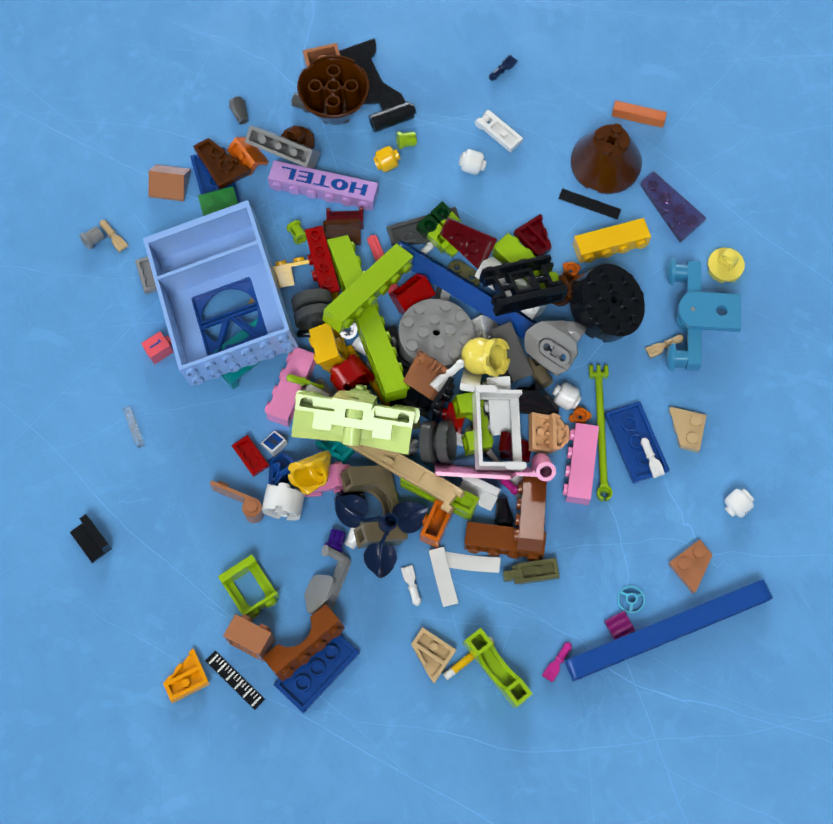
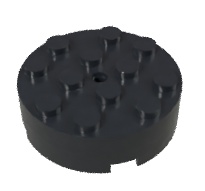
[570,264,645,343]

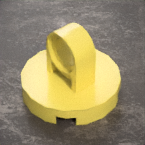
[707,248,745,283]

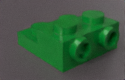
[198,186,238,216]

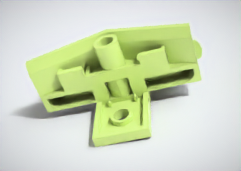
[291,384,420,455]

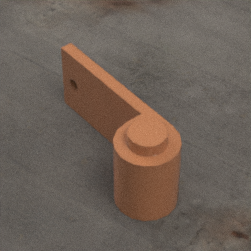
[210,480,264,523]

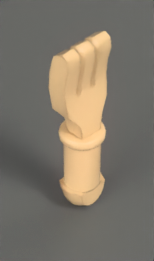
[99,220,128,252]
[645,335,684,358]

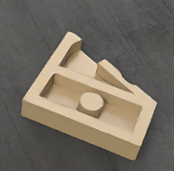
[669,407,707,453]
[411,627,456,684]

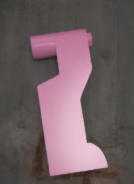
[434,453,556,481]

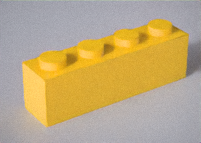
[572,218,651,263]

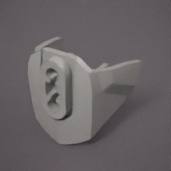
[524,320,587,376]

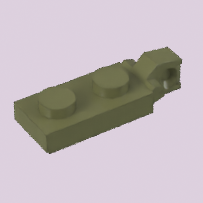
[502,558,560,585]

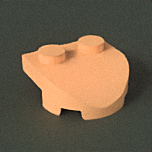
[528,412,570,454]

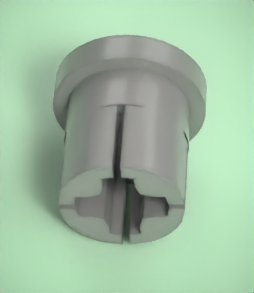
[79,226,104,250]

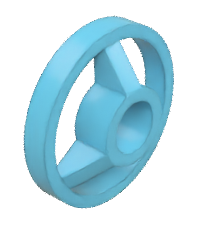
[617,586,645,614]

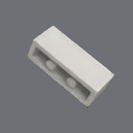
[482,376,511,436]

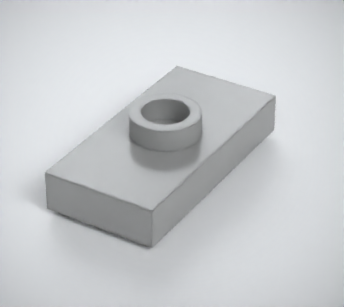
[135,257,157,295]

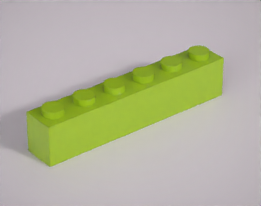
[322,243,414,333]

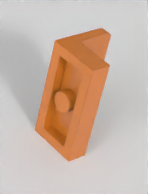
[227,137,269,175]

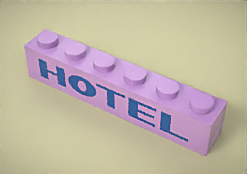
[268,160,379,210]

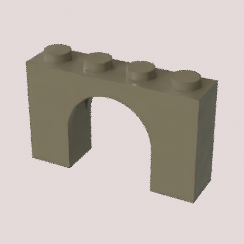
[340,465,408,549]

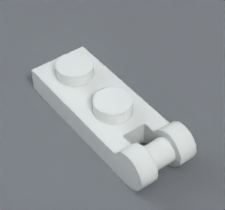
[475,110,523,153]

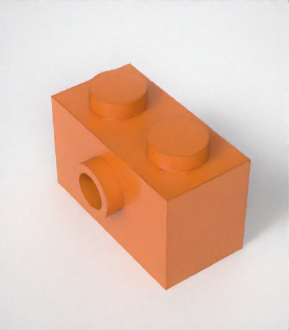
[420,499,454,548]

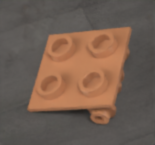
[403,350,449,401]

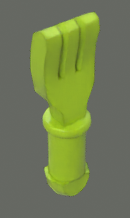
[286,374,324,389]

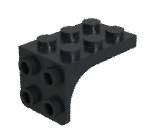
[395,359,455,421]

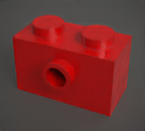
[389,273,436,314]

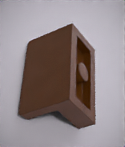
[323,219,361,246]

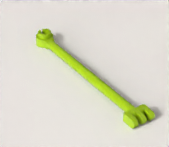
[588,365,613,502]

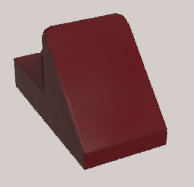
[499,431,531,463]

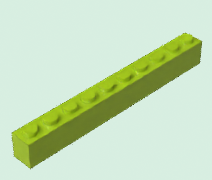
[327,235,410,403]

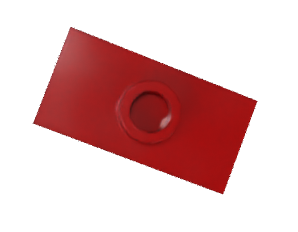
[231,435,269,477]

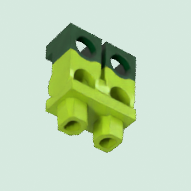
[416,201,464,258]

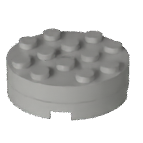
[398,299,474,369]

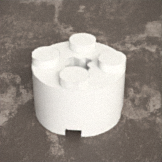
[262,483,305,521]

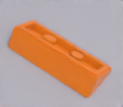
[612,100,667,128]

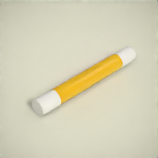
[442,637,495,680]

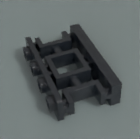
[479,254,568,316]

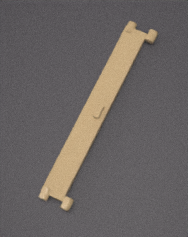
[323,440,465,514]

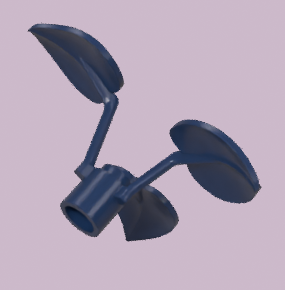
[335,495,428,578]

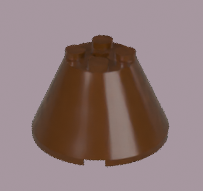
[297,55,369,125]
[570,123,642,194]

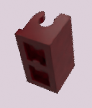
[326,207,364,230]

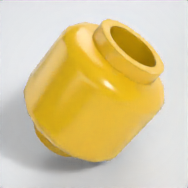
[373,146,401,172]

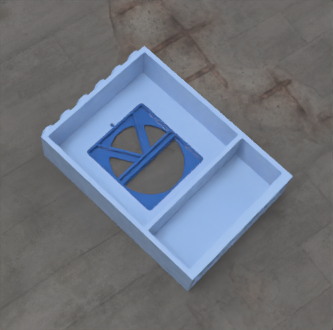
[143,200,298,386]

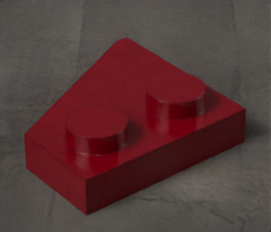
[513,214,552,257]

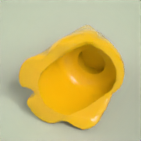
[288,450,331,495]

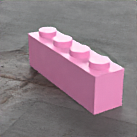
[265,348,316,427]
[563,423,599,505]

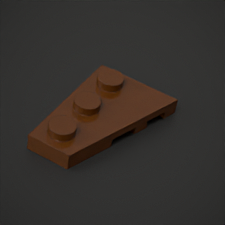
[193,138,251,190]

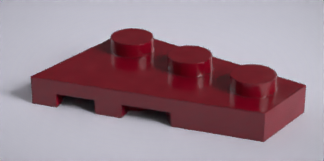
[440,217,497,269]

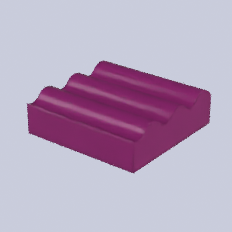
[604,611,635,640]

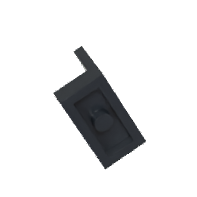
[70,514,112,563]

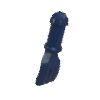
[489,55,518,81]

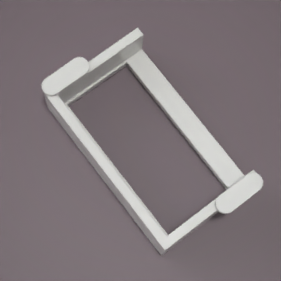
[472,385,527,472]

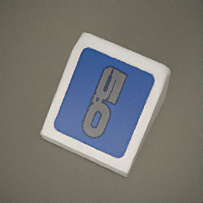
[260,431,288,457]

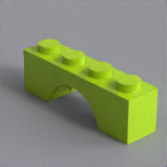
[462,628,533,708]

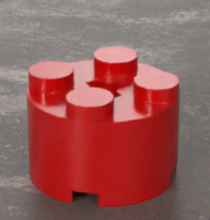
[330,354,375,391]

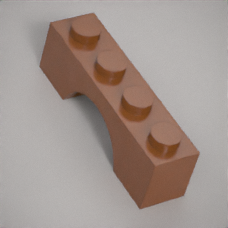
[262,604,345,682]

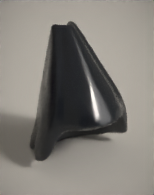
[516,381,559,415]

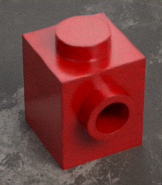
[441,402,466,433]

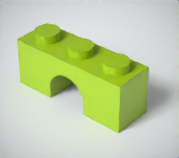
[452,392,493,456]

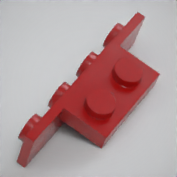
[305,226,340,294]

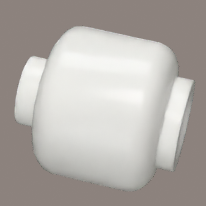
[459,149,486,175]
[552,382,582,410]
[724,489,754,518]

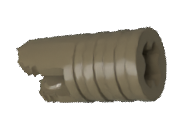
[527,357,554,389]

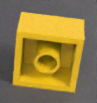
[309,323,349,374]

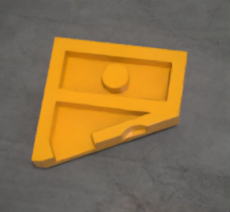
[163,649,210,703]

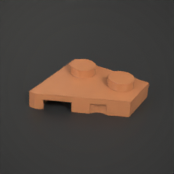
[668,540,712,594]

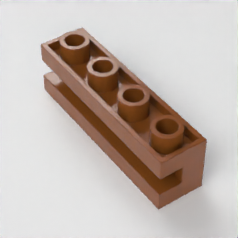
[464,521,547,561]

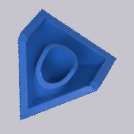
[268,450,295,486]

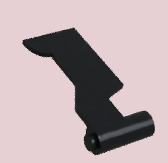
[339,38,416,133]

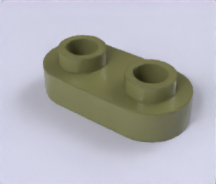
[448,260,481,286]

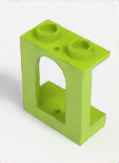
[218,554,280,619]

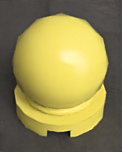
[461,337,510,377]

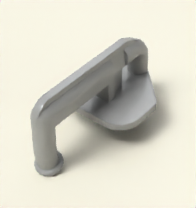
[304,545,351,615]

